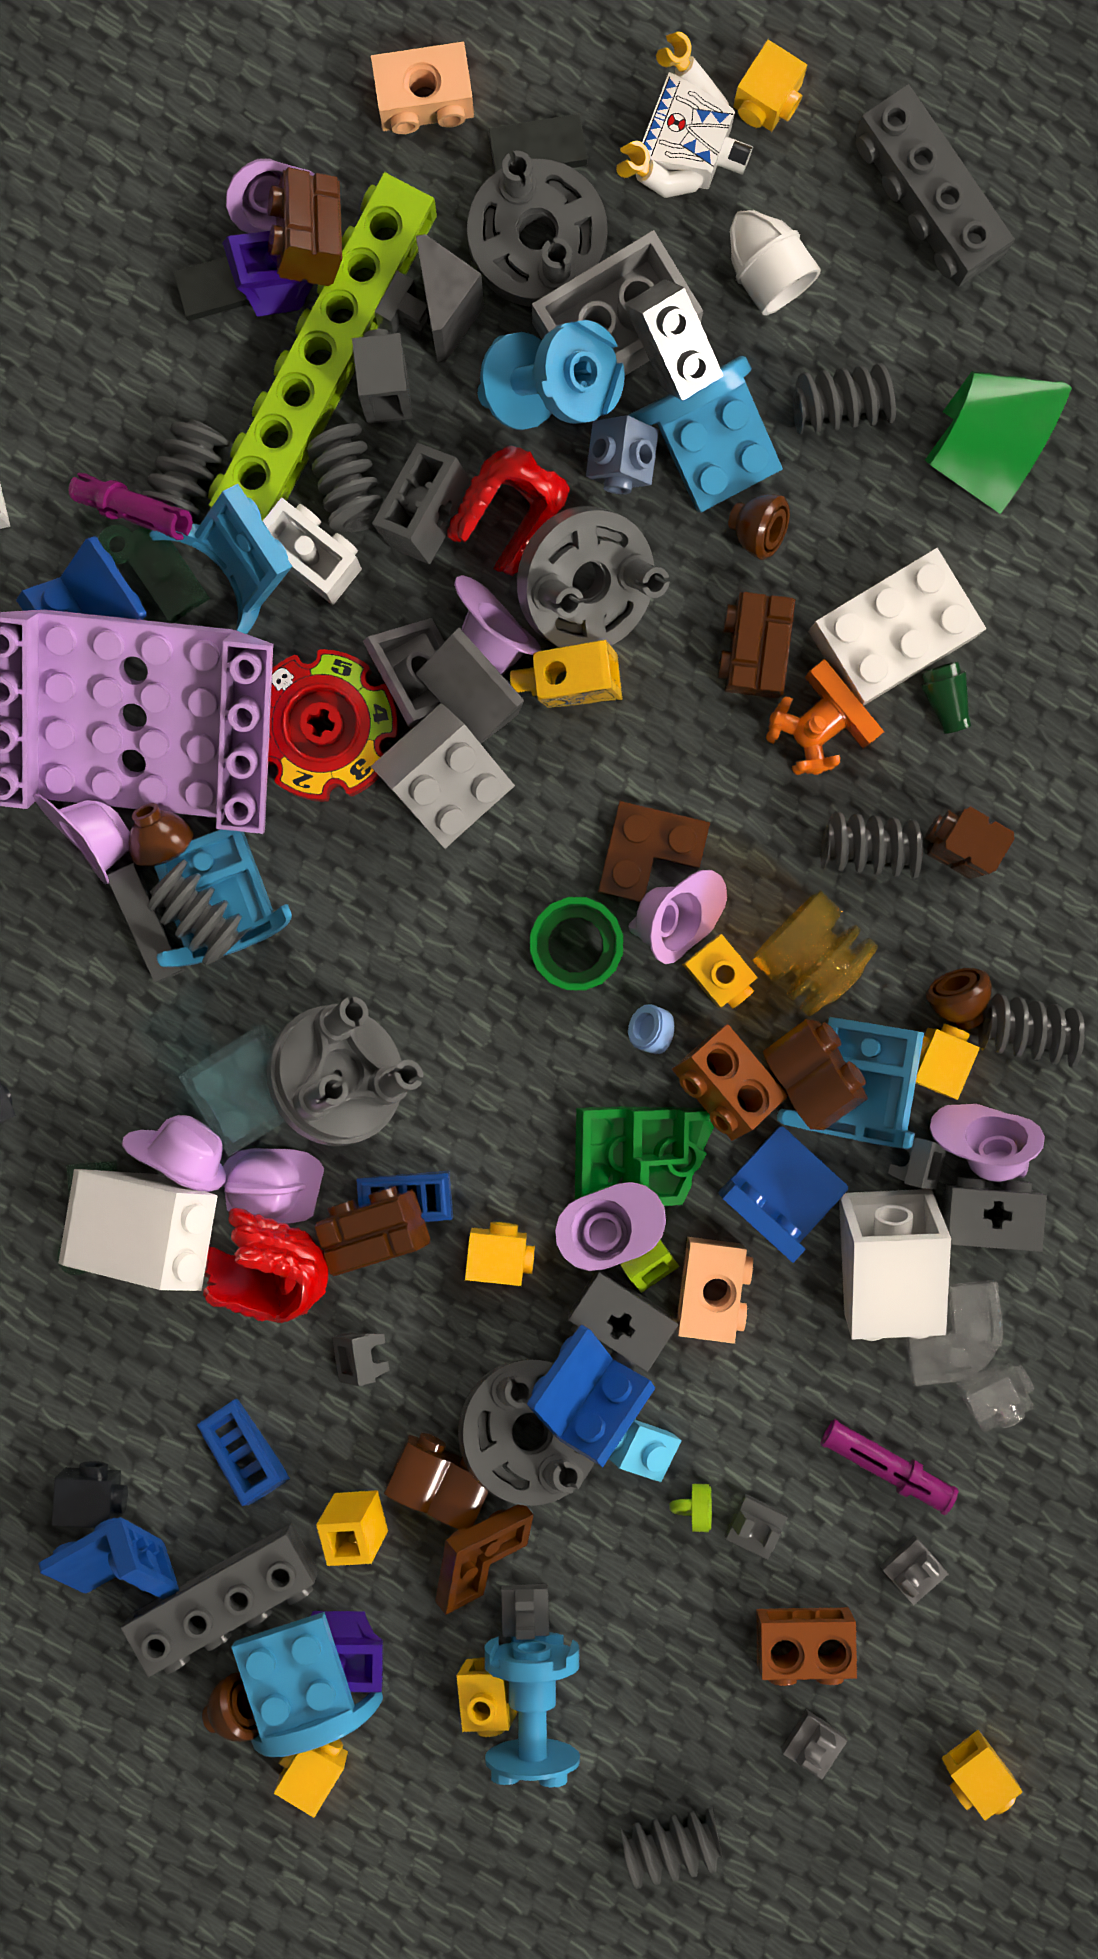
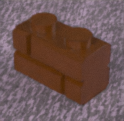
[267,167,342,286]
[718,592,796,698]
[924,806,1015,879]
[315,1186,431,1277]

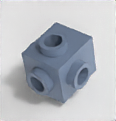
[586,415,659,494]

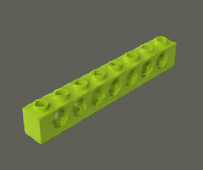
[208,172,437,521]

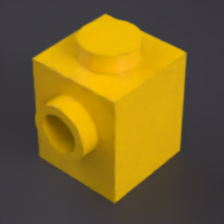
[733,40,807,132]
[682,934,758,1009]
[916,1024,980,1100]
[465,1222,535,1286]
[316,1490,388,1566]
[456,1657,518,1737]
[942,1730,1023,1821]
[274,1739,348,1818]

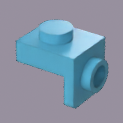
[609,1419,682,1482]

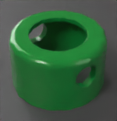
[530,897,623,991]

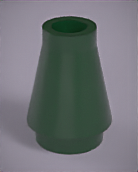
[920,661,971,734]

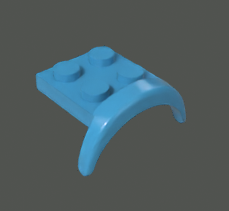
[628,356,783,512]
[149,484,293,634]
[154,829,292,967]
[777,1017,924,1149]
[232,1612,383,1757]

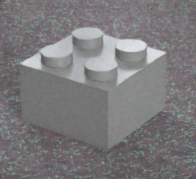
[371,703,515,849]

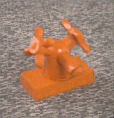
[766,659,884,775]

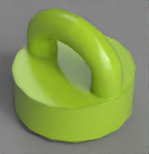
[669,1484,712,1532]

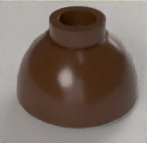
[728,494,790,560]
[128,803,193,866]
[926,968,992,1030]
[202,1672,259,1742]

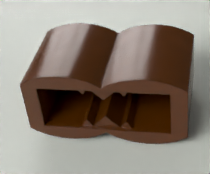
[763,1019,868,1130]
[384,1433,488,1529]

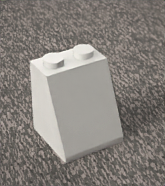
[58,1169,218,1291]
[839,1189,951,1341]

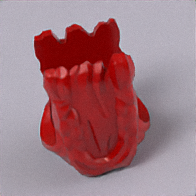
[447,445,570,576]
[203,1208,328,1323]

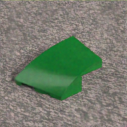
[925,371,1072,514]
[575,1106,714,1206]

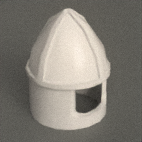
[730,210,821,315]

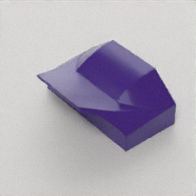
[222,231,313,317]
[311,1611,383,1692]

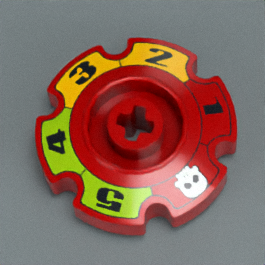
[268,649,399,802]

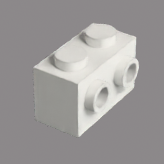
[263,497,362,605]

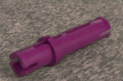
[69,473,193,540]
[820,1418,959,1515]

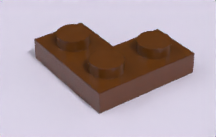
[598,801,710,902]
[435,1504,534,1615]

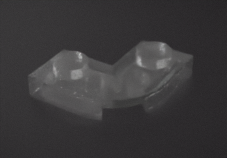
[906,1280,1003,1386]

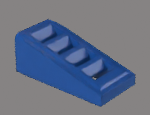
[357,1171,453,1222]
[197,1399,290,1506]

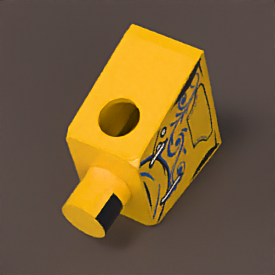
[510,640,622,708]

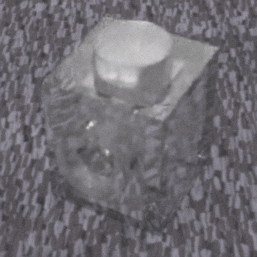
[954,1357,1035,1432]

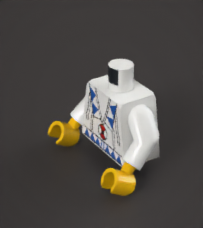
[617,32,753,198]

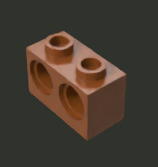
[672,1024,788,1141]
[756,1607,857,1686]

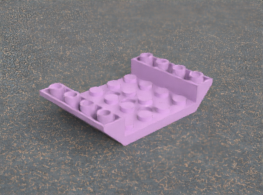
[0,610,273,834]

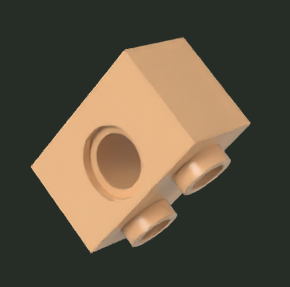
[371,42,474,134]
[676,1237,753,1344]

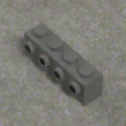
[855,84,1015,287]
[121,1522,319,1678]

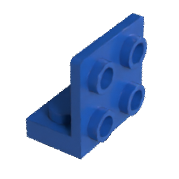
[16,536,146,620]
[718,1126,848,1263]
[527,1325,656,1468]
[38,1517,180,1600]

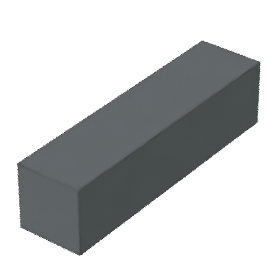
[107,863,186,982]

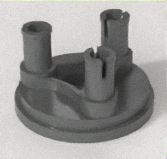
[267,997,423,1146]

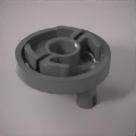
[467,150,608,307]
[517,506,669,647]
[458,1359,594,1506]

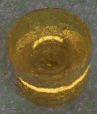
[750,890,878,1016]

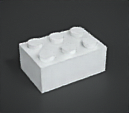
[808,548,986,706]

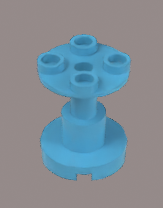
[477,320,625,430]
[484,1632,580,1787]

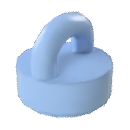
[628,1004,675,1054]

